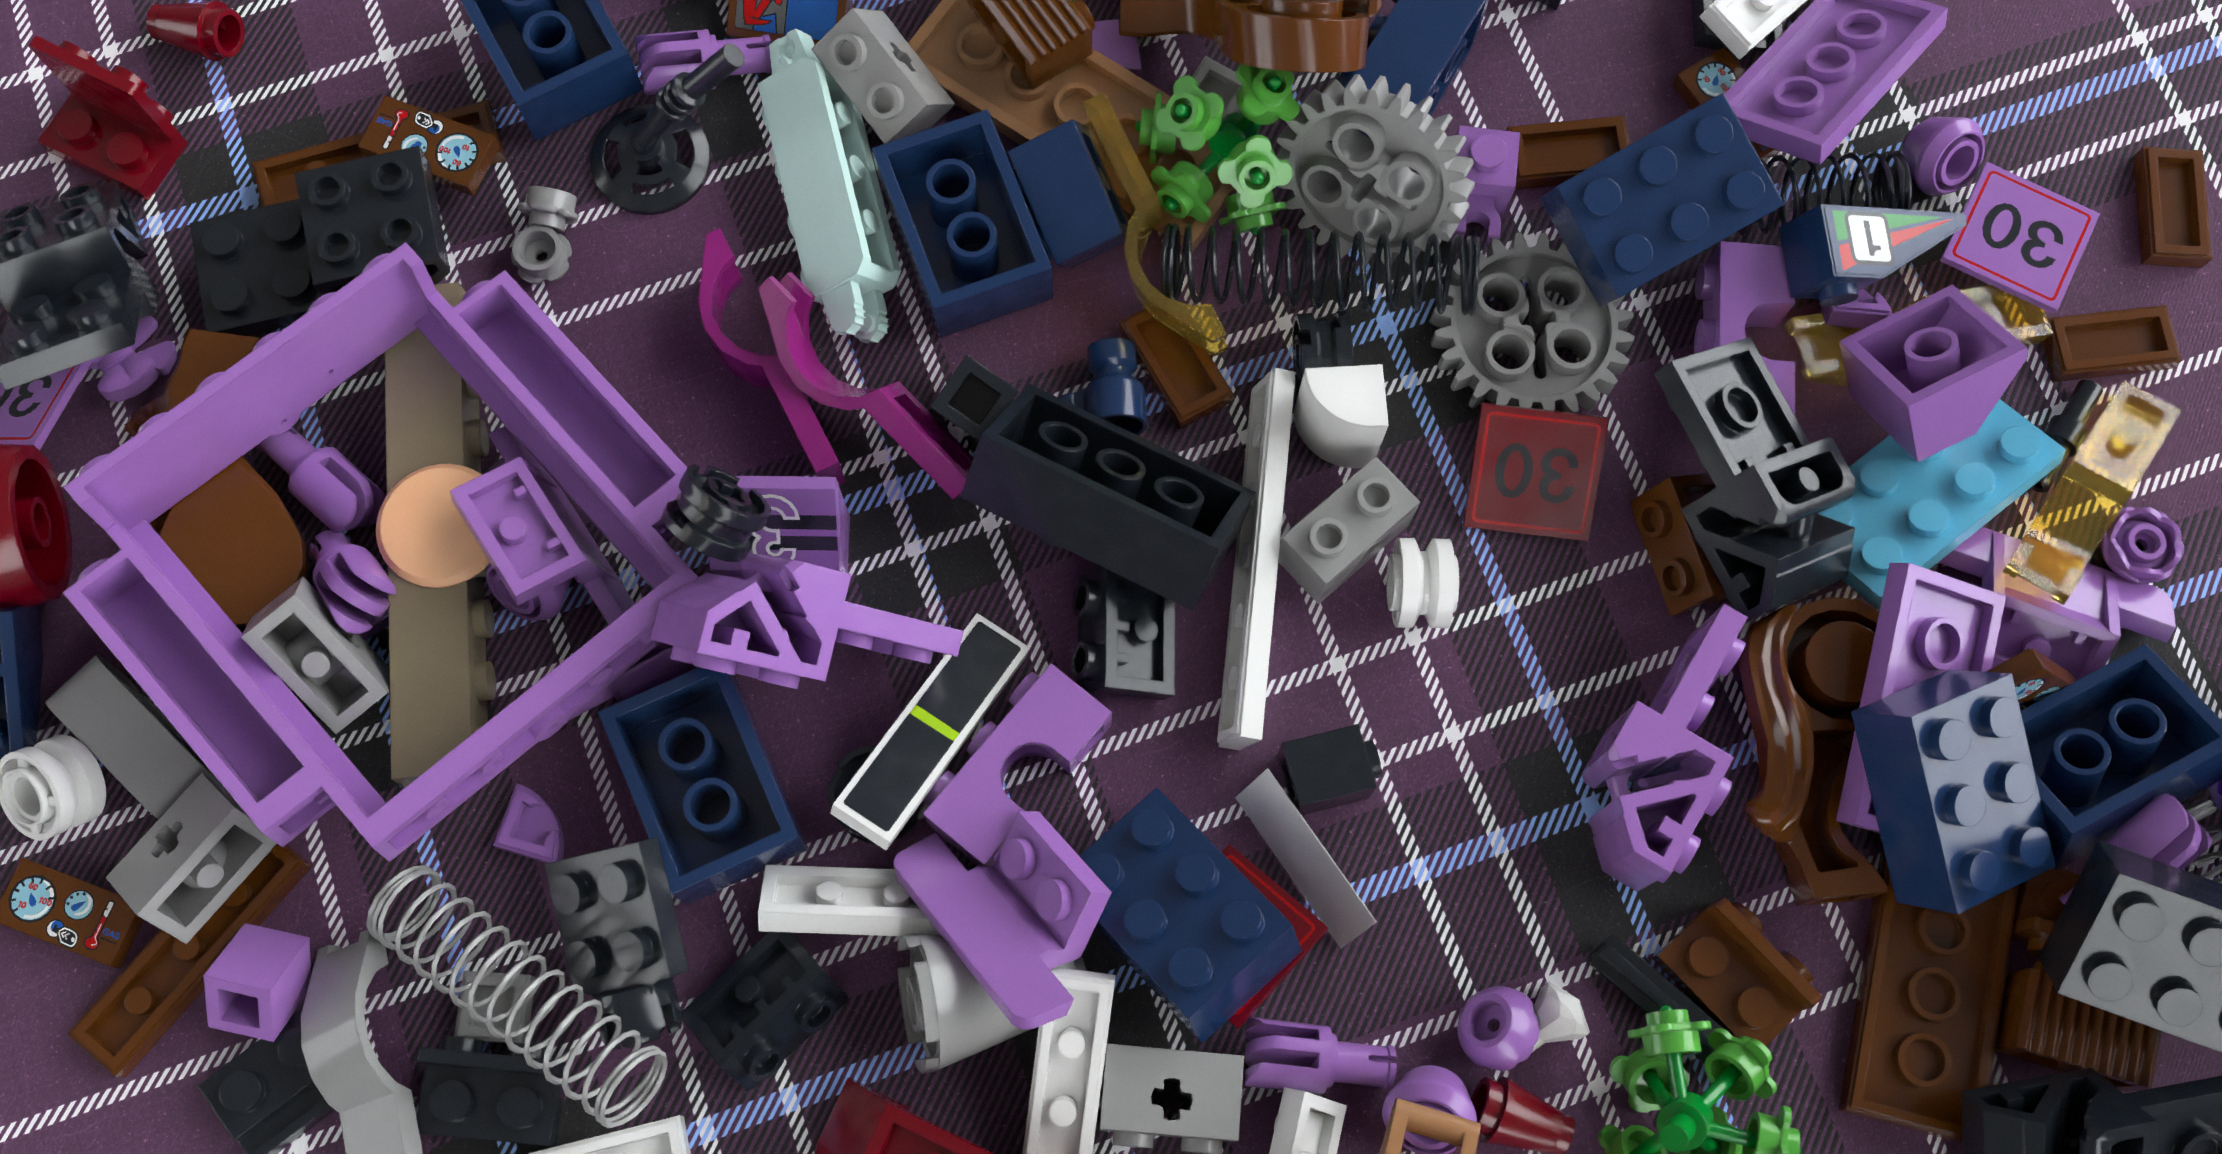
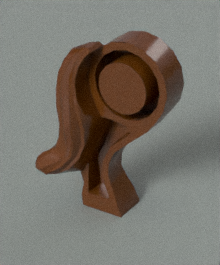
[1119,0,1383,73]
[124,329,309,628]
[1739,597,1888,906]

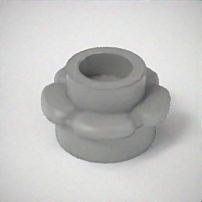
[518,186,579,233]
[511,225,572,284]

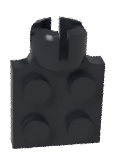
[544,837,689,1049]

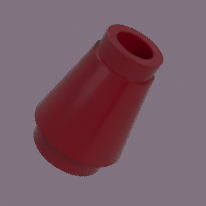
[146,1,245,61]
[1471,1076,1575,1154]

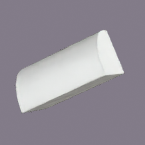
[1293,364,1389,468]

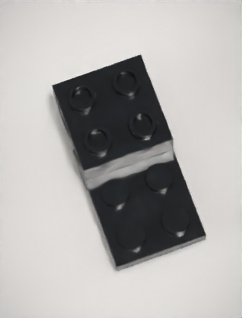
[190,146,450,336]
[0,181,159,390]
[1654,337,1855,624]
[1961,1068,2222,1154]

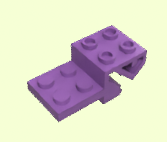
[650,553,964,689]
[1582,604,1748,892]

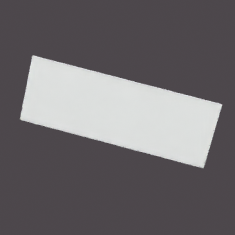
[1235,768,1377,949]

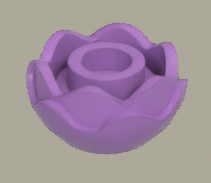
[2101,507,2184,584]
[1457,986,1539,1071]

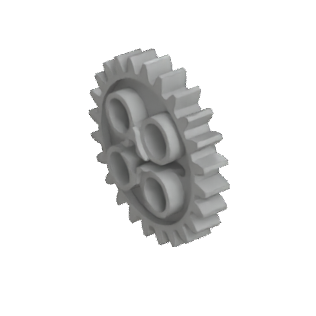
[1276,74,1475,266]
[1430,232,1635,413]

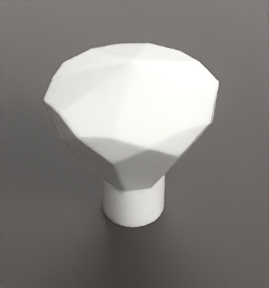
[1532,981,1590,1052]

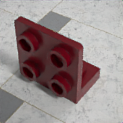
[28,35,188,201]

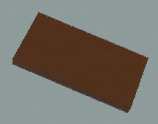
[1838,851,2019,1143]

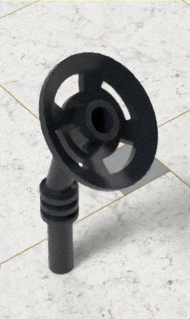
[590,43,744,215]

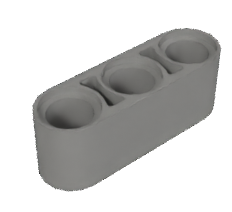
[45,654,222,820]

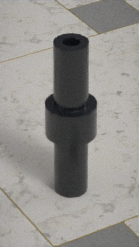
[2030,379,2103,493]

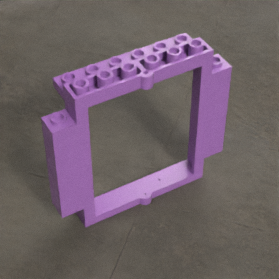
[62,242,698,862]

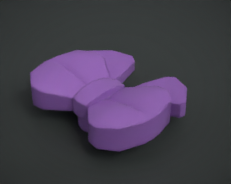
[88,316,177,402]

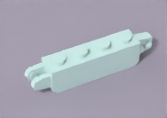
[758,29,901,344]

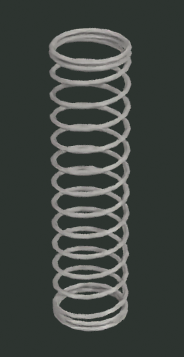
[366,865,668,1128]

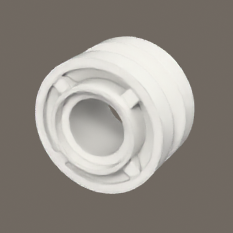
[1387,538,1459,628]
[0,735,106,841]

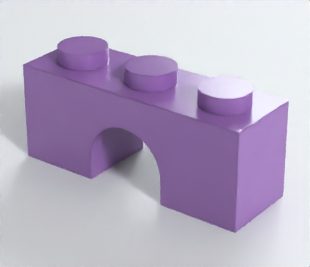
[1694,241,1795,415]
[923,664,1112,866]

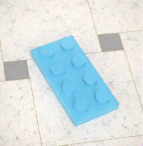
[1817,399,2066,610]

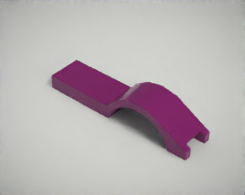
[698,228,846,485]
[758,272,974,499]

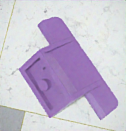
[450,426,635,625]
[1938,527,2176,681]
[894,811,1112,1029]

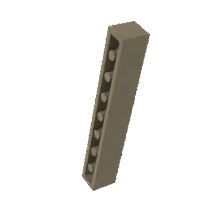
[385,282,496,787]

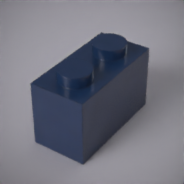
[1007,119,1136,268]

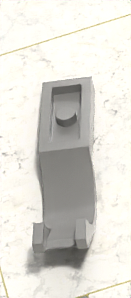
[301,929,423,1154]

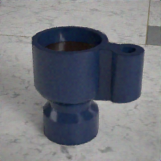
[1059,338,1147,435]

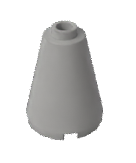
[897,934,1086,1074]

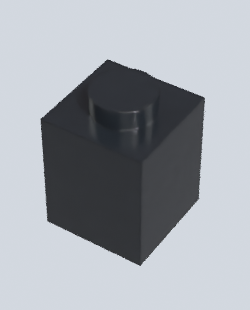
[930,355,1019,441]
[1277,724,1382,815]

